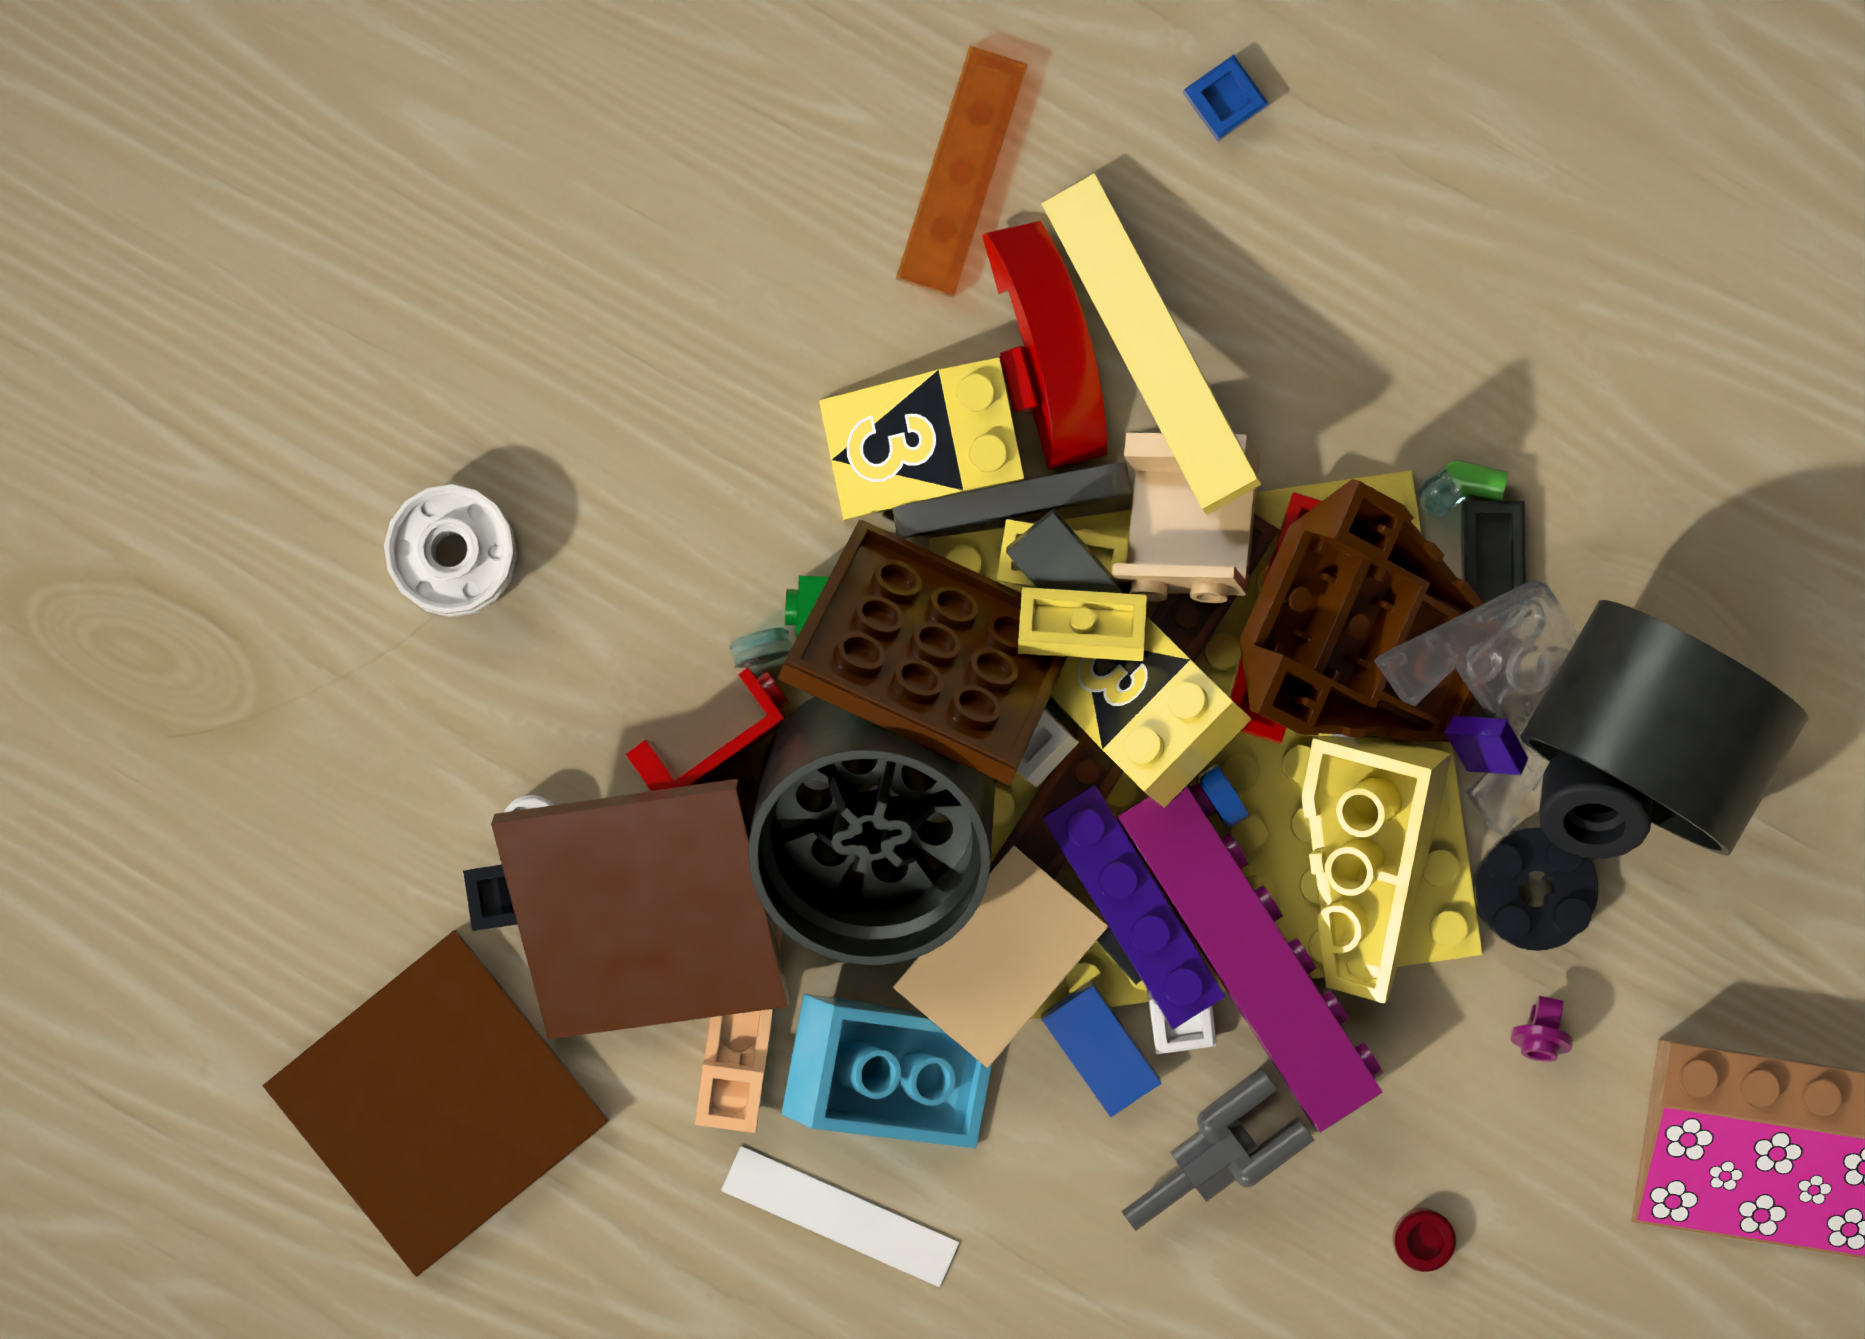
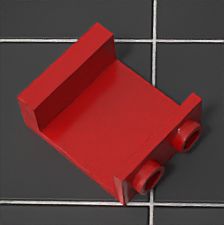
[625,667,790,791]

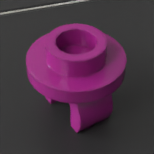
[1510,995,1573,1062]

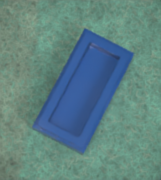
[1041,980,1162,1117]

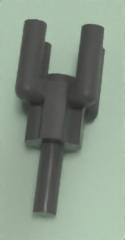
[1121,1068,1315,1231]

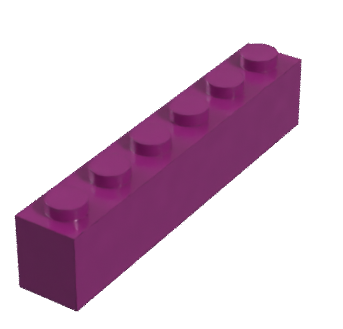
[1115,781,1384,1133]

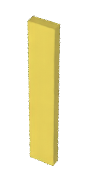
[1041,173,1262,515]

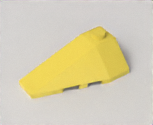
[1302,736,1451,1004]

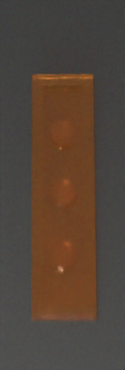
[896,46,1028,298]

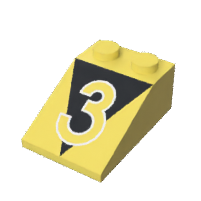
[819,357,1024,520]
[1051,616,1251,808]

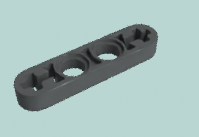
[892,462,1132,539]

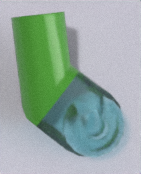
[1419,460,1508,517]

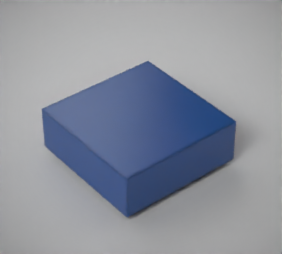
[1183,54,1269,142]

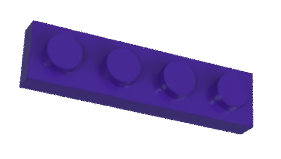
[1041,785,1226,1029]

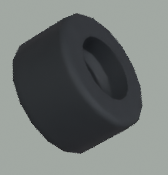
[1539,751,1653,859]

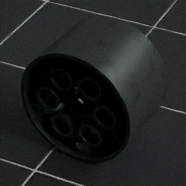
[1520,600,1808,856]
[748,697,995,965]

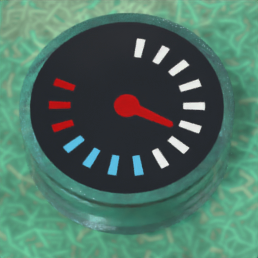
[729,628,793,668]

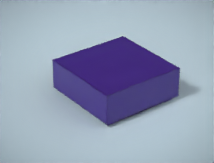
[1445,716,1529,775]

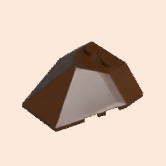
[1239,479,1505,742]

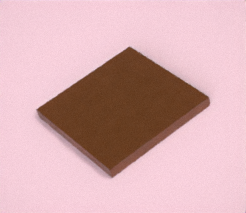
[777,519,1067,786]
[491,779,790,1039]
[262,930,610,1277]

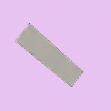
[721,1146,959,1287]

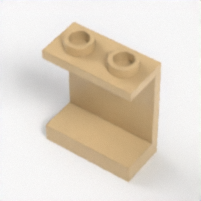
[1112,433,1260,603]

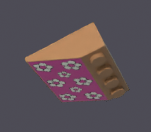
[1631,1039,1865,1259]

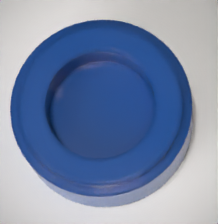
[1196,764,1249,828]

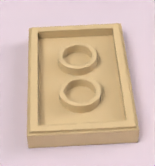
[893,845,1108,1068]

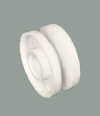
[384,484,518,618]

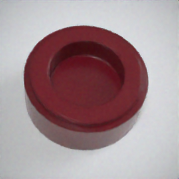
[1392,1208,1456,1272]

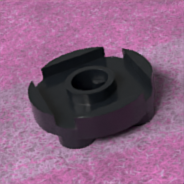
[1473,828,1598,951]

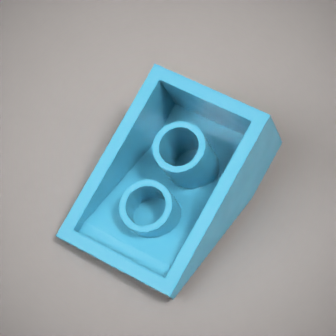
[781,994,992,1149]

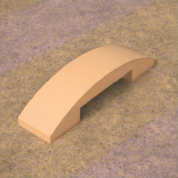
[695,918,784,1133]

